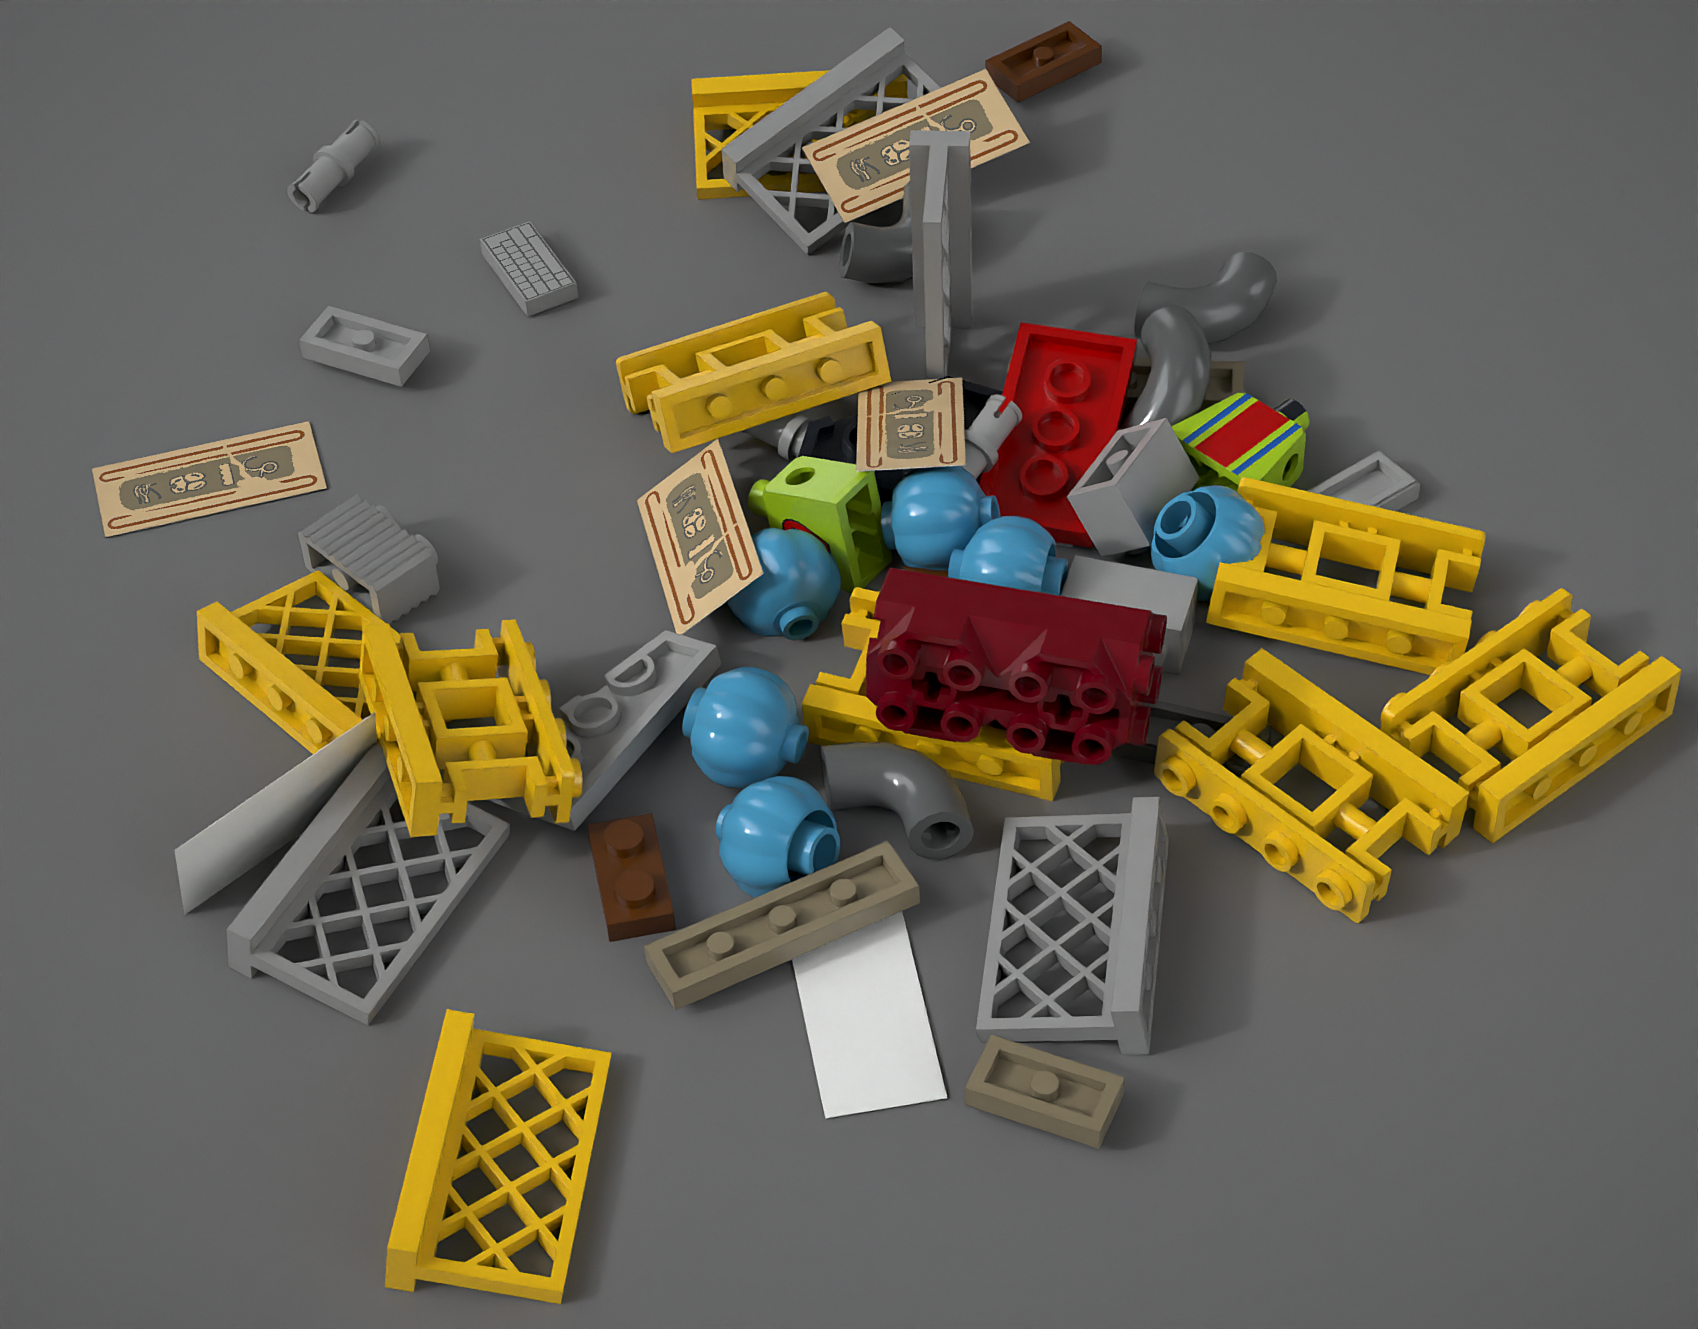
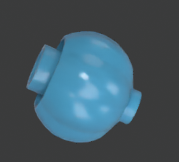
[881,466,1000,571]
[1151,485,1265,602]
[948,516,1068,596]
[726,528,841,640]
[682,667,809,789]
[716,776,840,898]

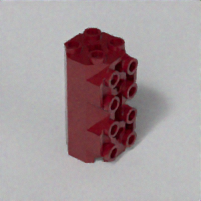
[866,568,1167,765]

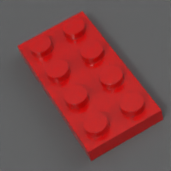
[979,322,1137,548]

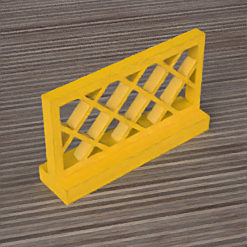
[691,70,908,200]
[197,570,452,754]
[385,1009,612,1304]

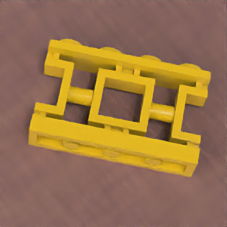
[616,292,891,453]
[1206,477,1486,675]
[802,587,1065,802]
[1380,588,1682,844]
[359,619,582,837]
[1154,648,1470,923]

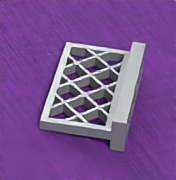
[722,27,941,255]
[909,130,973,379]
[227,743,510,1026]
[976,797,1169,1055]

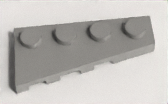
[487,630,721,831]

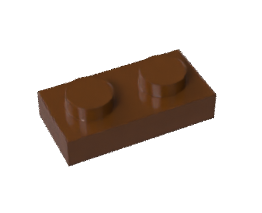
[985,21,1102,103]
[587,813,676,942]

